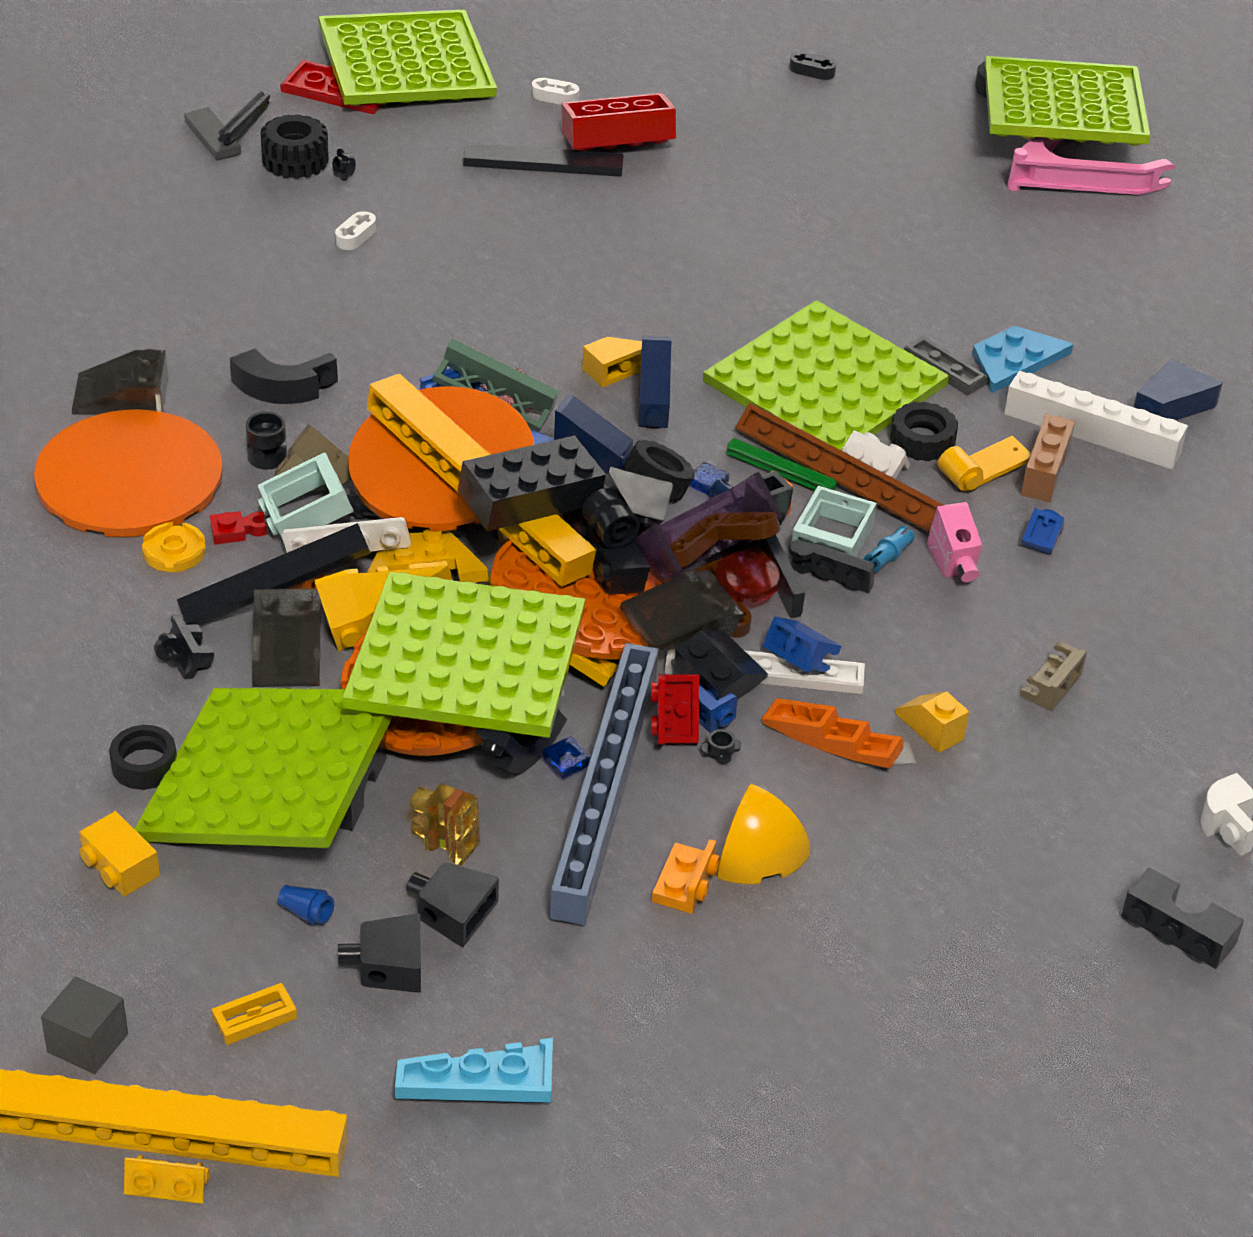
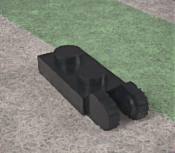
[789,540,875,594]

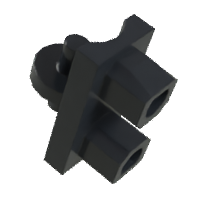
[154,615,214,679]

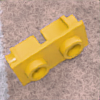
[124,1155,210,1204]

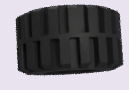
[260,114,329,178]

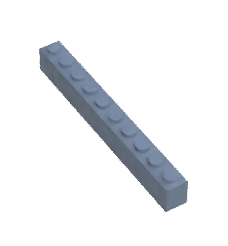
[550,643,658,925]

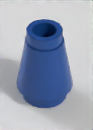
[278,885,334,925]

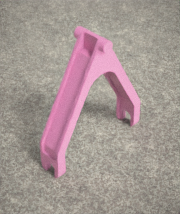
[1007,137,1175,195]

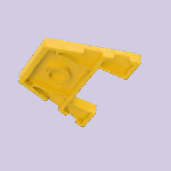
[368,528,489,583]

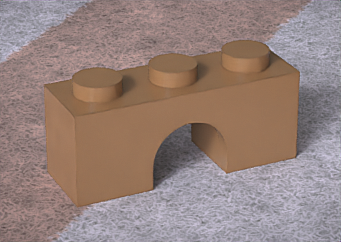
[1021,414,1075,503]

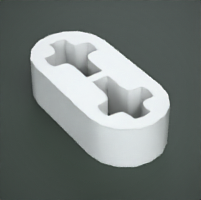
[532,78,579,105]
[335,212,376,250]

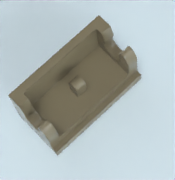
[1020,642,1087,712]

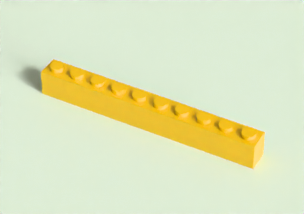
[367,374,596,587]
[0,1069,349,1177]

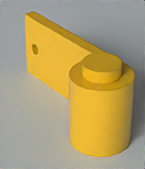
[938,435,1031,492]

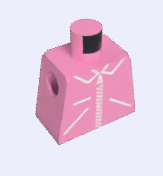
[926,502,982,582]

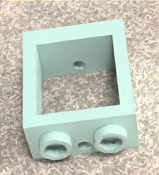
[257,452,354,539]
[791,486,877,557]

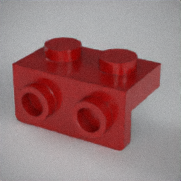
[651,674,699,745]

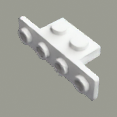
[282,517,411,553]

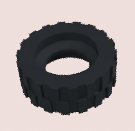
[890,402,958,461]
[624,440,695,499]

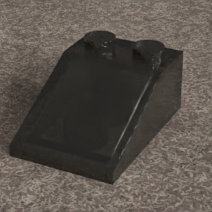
[72,349,168,415]
[620,570,743,652]
[252,589,322,687]

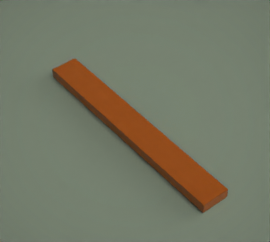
[735,402,944,533]

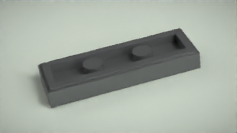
[184,107,241,160]
[904,336,988,396]

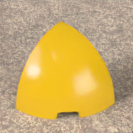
[717,783,810,884]

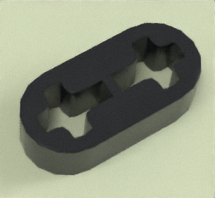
[789,52,836,80]

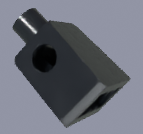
[407,863,499,948]
[338,914,421,993]

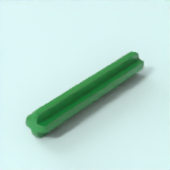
[726,438,837,491]

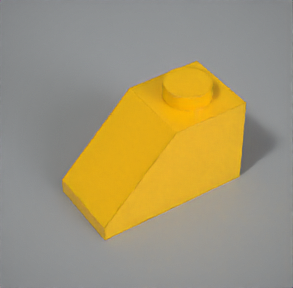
[582,337,642,388]
[895,691,969,753]

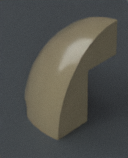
[274,423,351,491]

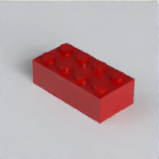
[561,93,676,151]

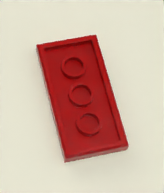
[280,60,383,115]

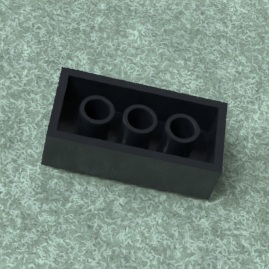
[458,436,606,531]

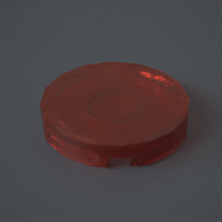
[716,551,780,602]

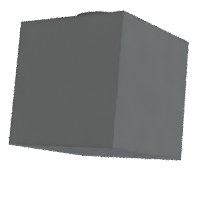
[41,976,128,1074]

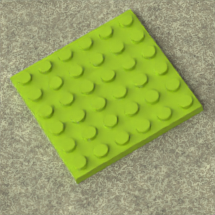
[318,9,497,106]
[984,56,1150,146]
[703,300,949,451]
[342,572,585,738]
[134,688,393,848]

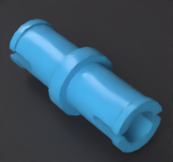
[863,526,915,572]

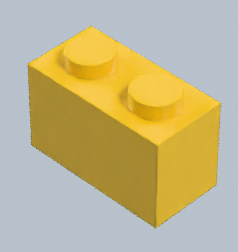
[79,811,160,897]

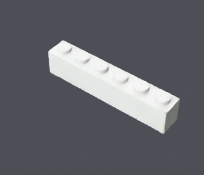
[1004,371,1188,469]

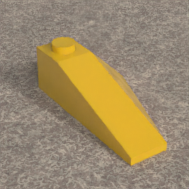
[314,561,453,651]

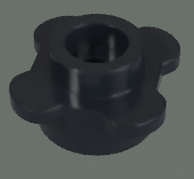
[332,148,356,180]
[701,729,741,763]

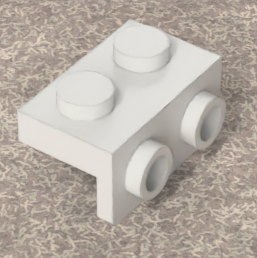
[842,430,910,479]

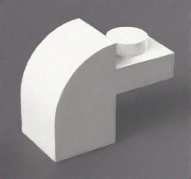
[1200,773,1253,856]

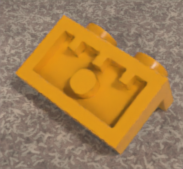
[652,839,720,914]

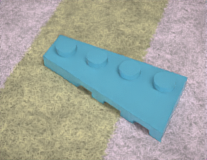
[395,1038,553,1103]

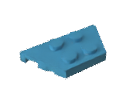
[972,325,1073,393]

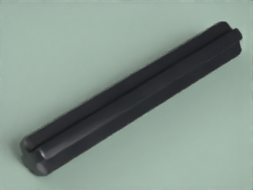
[218,91,271,144]

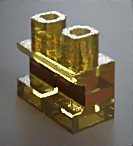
[410,783,480,866]

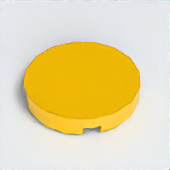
[142,522,206,572]

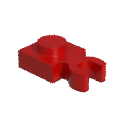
[210,511,267,545]

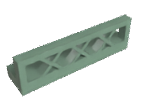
[432,338,559,432]

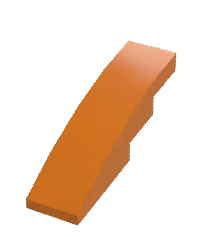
[762,698,904,769]

